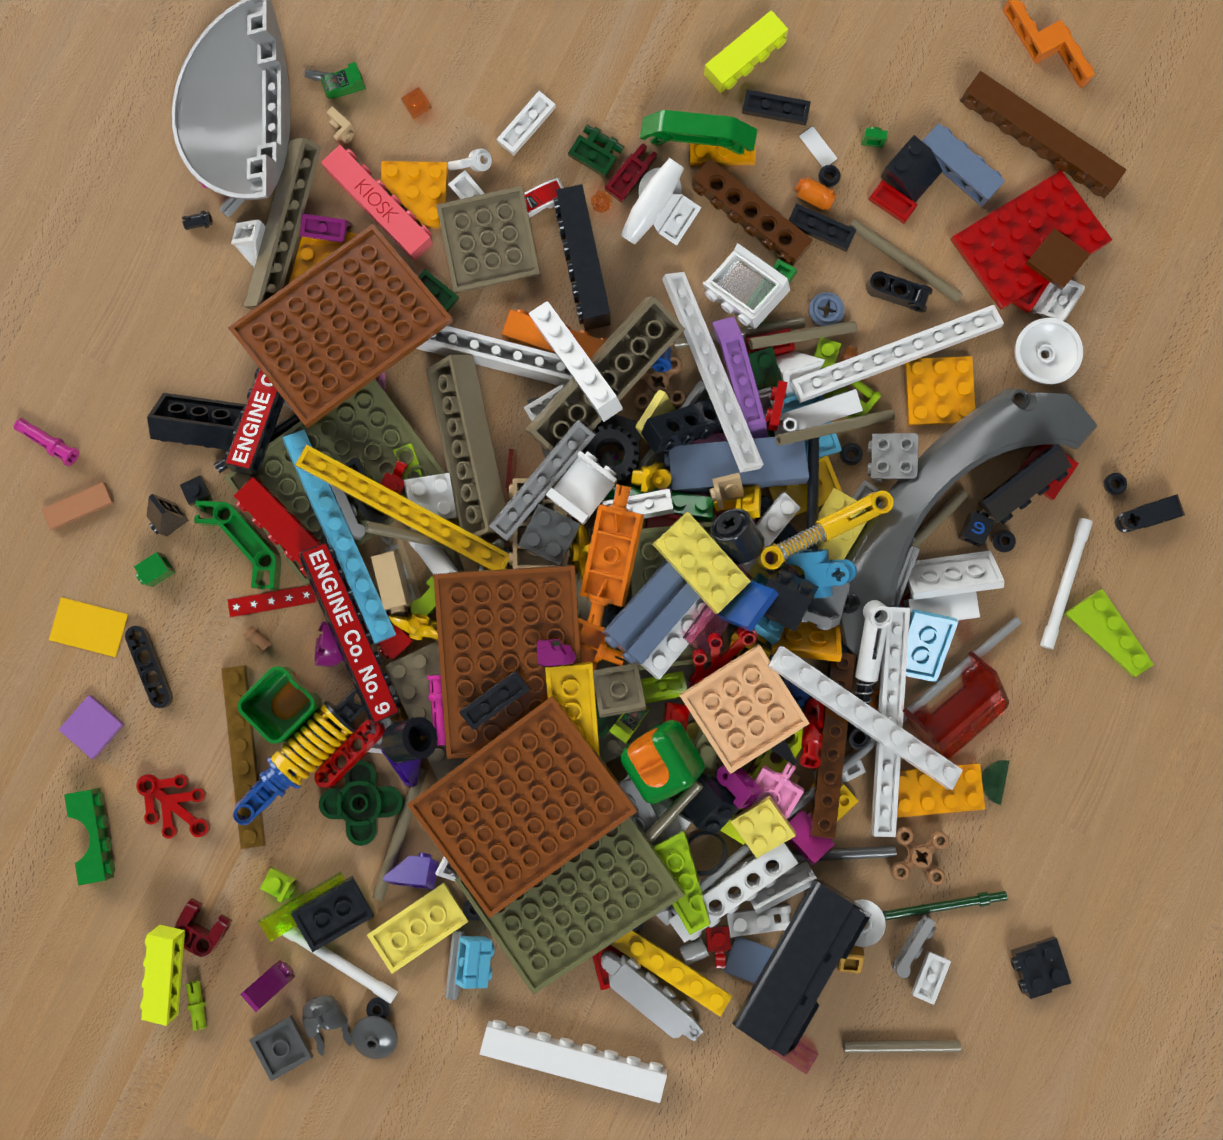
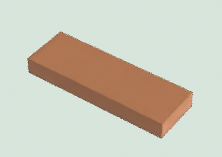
[42,482,114,530]

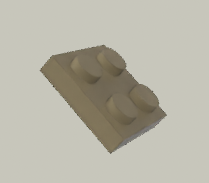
[593,663,646,718]

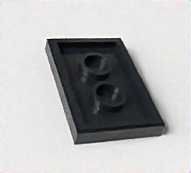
[290,876,374,953]

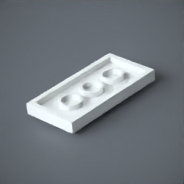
[907,551,1005,600]

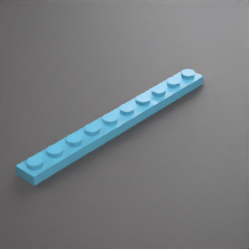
[282,430,396,644]

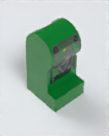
[321,62,366,99]

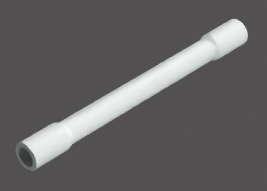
[1040,518,1093,650]
[275,919,398,1004]

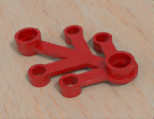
[689,627,757,687]
[136,774,210,839]

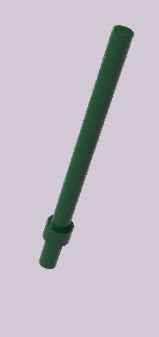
[882,891,1008,920]

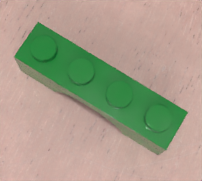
[64,788,115,886]

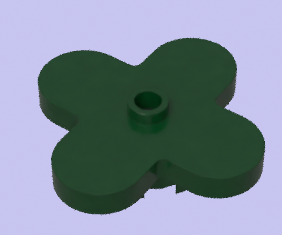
[319,760,404,846]

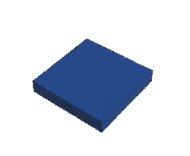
[717,580,779,632]

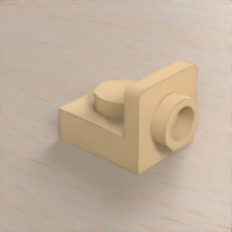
[326,106,356,146]
[710,473,745,509]

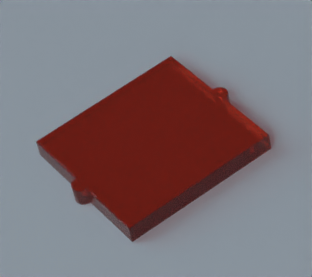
[505,449,517,493]

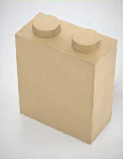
[371,551,412,615]

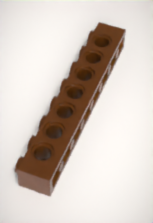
[809,653,856,840]

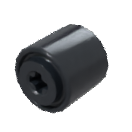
[712,508,765,564]
[382,717,438,764]

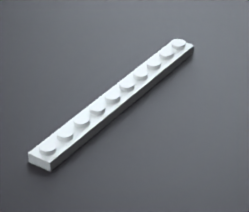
[662,272,764,473]
[791,305,1004,403]
[641,492,801,679]
[871,607,910,837]
[768,646,963,790]

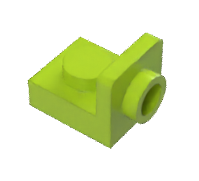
[260,867,297,903]

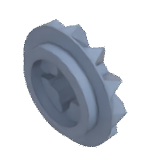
[809,292,845,327]

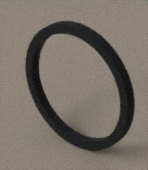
[688,831,728,876]

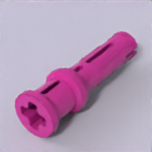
[14,418,79,466]
[427,674,446,745]

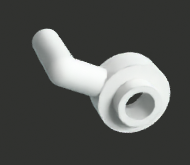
[447,148,492,172]

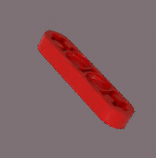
[314,719,385,788]

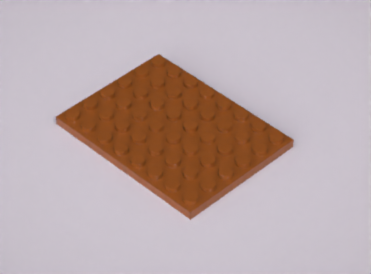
[228,224,453,428]
[433,565,581,759]
[407,695,639,918]

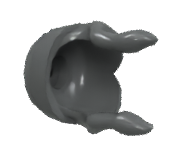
[302,995,352,1056]

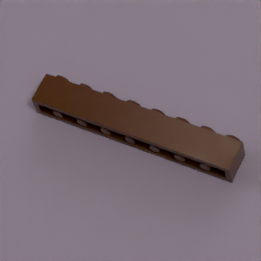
[960,71,1127,198]

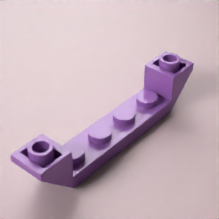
[712,316,768,439]

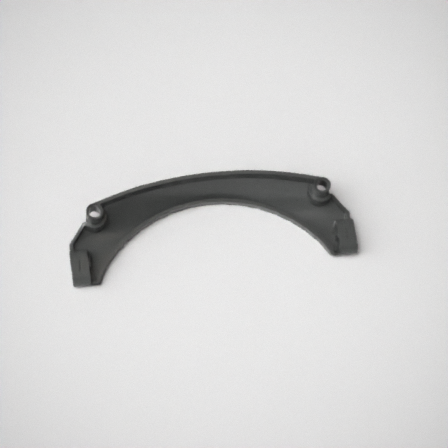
[839,388,1097,675]

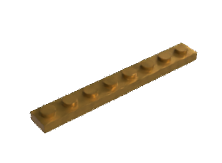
[221,665,266,849]

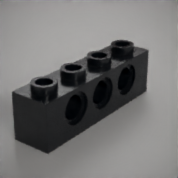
[641,399,724,454]

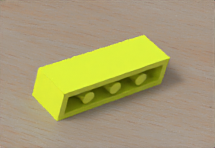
[704,10,788,93]
[140,925,185,1026]

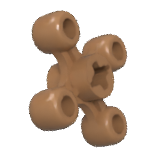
[634,356,686,412]
[890,826,949,886]

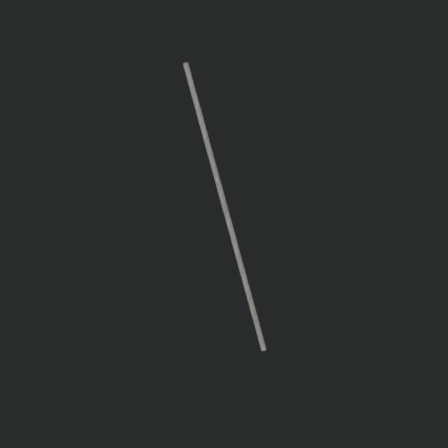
[669,617,1021,915]

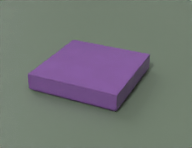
[59,695,125,759]

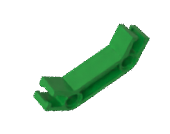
[640,110,758,155]
[194,501,281,590]

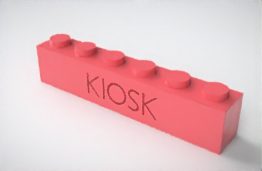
[321,145,433,262]

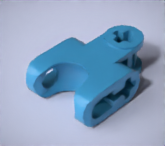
[786,549,857,598]

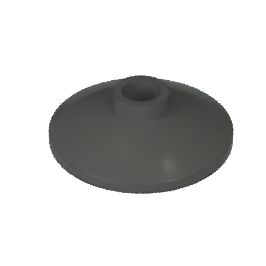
[352,1016,398,1059]

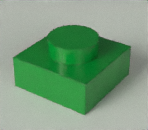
[861,127,888,148]

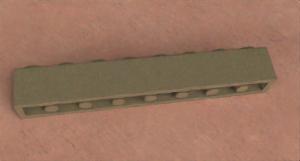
[244,137,322,310]

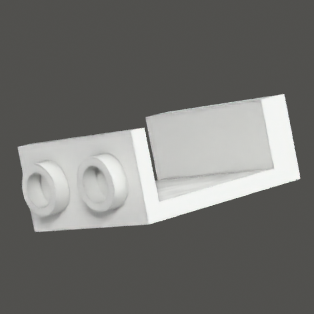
[546,451,617,525]

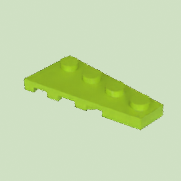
[1063,589,1154,677]
[653,829,711,935]

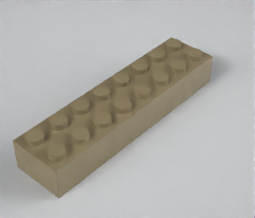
[525,296,685,453]
[426,355,506,539]

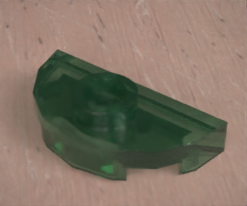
[982,760,1010,805]

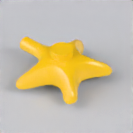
[570,521,590,581]
[389,612,438,640]

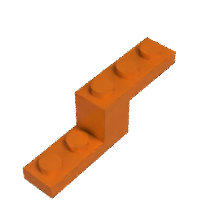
[1003,0,1095,88]

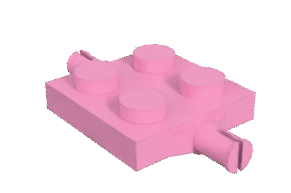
[745,762,804,819]

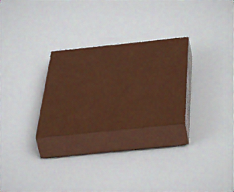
[1026,228,1091,291]

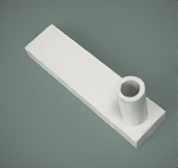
[774,389,863,436]

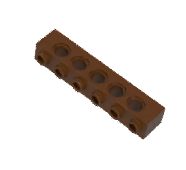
[692,158,813,266]

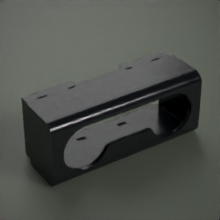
[732,879,872,1057]

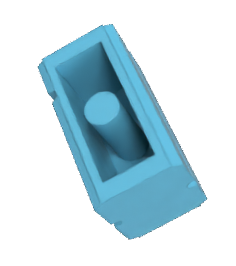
[455,936,495,989]

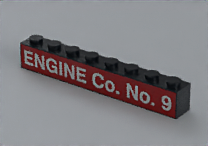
[224,368,285,478]
[298,542,400,724]

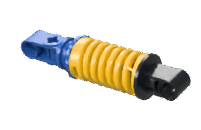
[233,687,364,825]

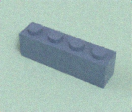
[922,123,1005,207]

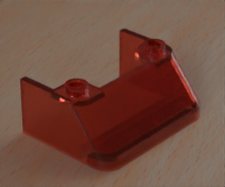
[902,651,1009,760]

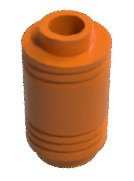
[795,176,837,211]

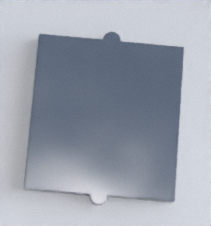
[723,936,774,983]

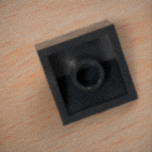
[881,135,943,202]
[763,567,819,632]
[675,773,740,834]

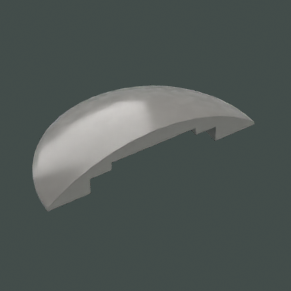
[172,0,291,200]

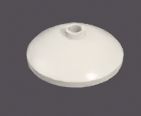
[1015,318,1083,385]

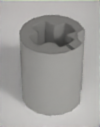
[679,937,709,965]

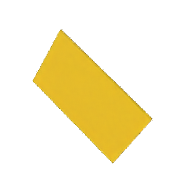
[49,597,128,657]

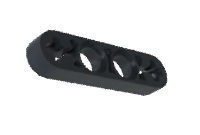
[125,626,173,708]

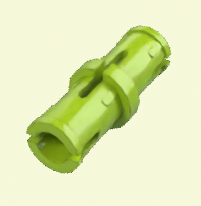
[185,980,208,1031]

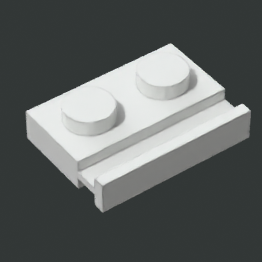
[1032,280,1085,322]

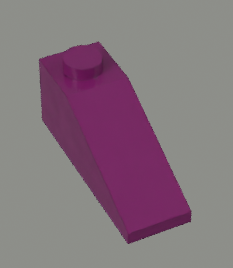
[240,960,295,1012]

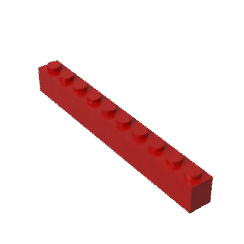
[233,477,415,660]

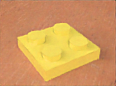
[730,795,796,858]

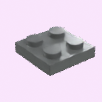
[519,504,581,566]
[249,1015,314,1081]

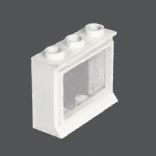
[703,243,790,329]

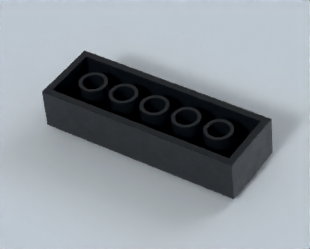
[553,184,611,330]

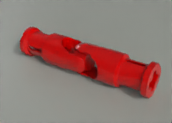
[800,696,825,768]

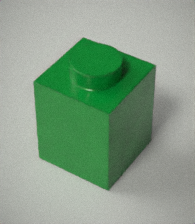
[134,552,176,587]

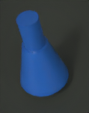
[651,346,671,372]

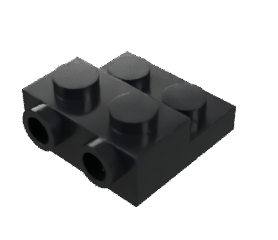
[1010,937,1071,999]

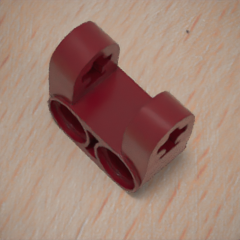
[174,898,232,957]

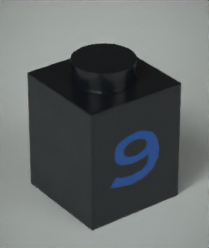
[958,510,994,547]

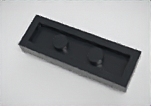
[742,89,811,126]
[789,203,856,252]
[459,669,530,730]

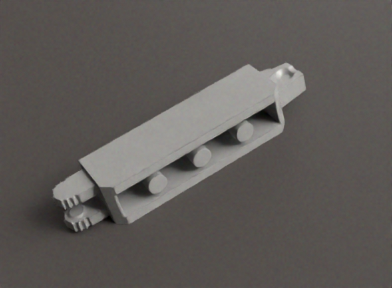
[600,949,703,1041]

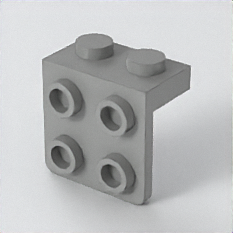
[868,433,919,483]
[802,582,850,630]

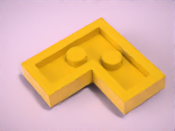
[714,485,761,519]

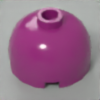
[314,621,343,667]

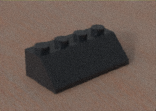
[147,393,246,450]
[978,444,1072,524]

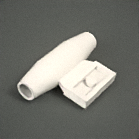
[621,158,701,245]

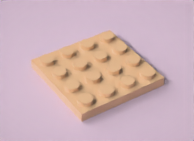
[679,644,810,774]

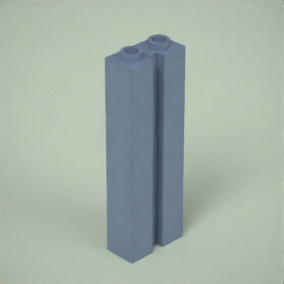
[664,437,809,494]
[602,552,732,664]

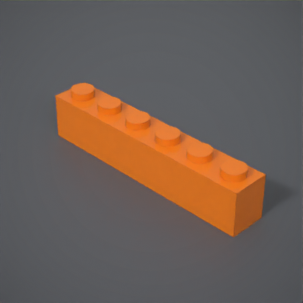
[502,309,608,359]

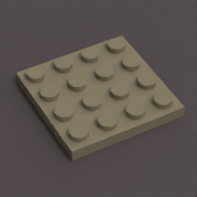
[436,186,541,293]

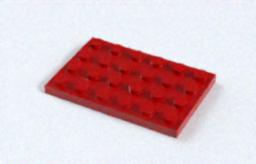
[951,170,1113,310]

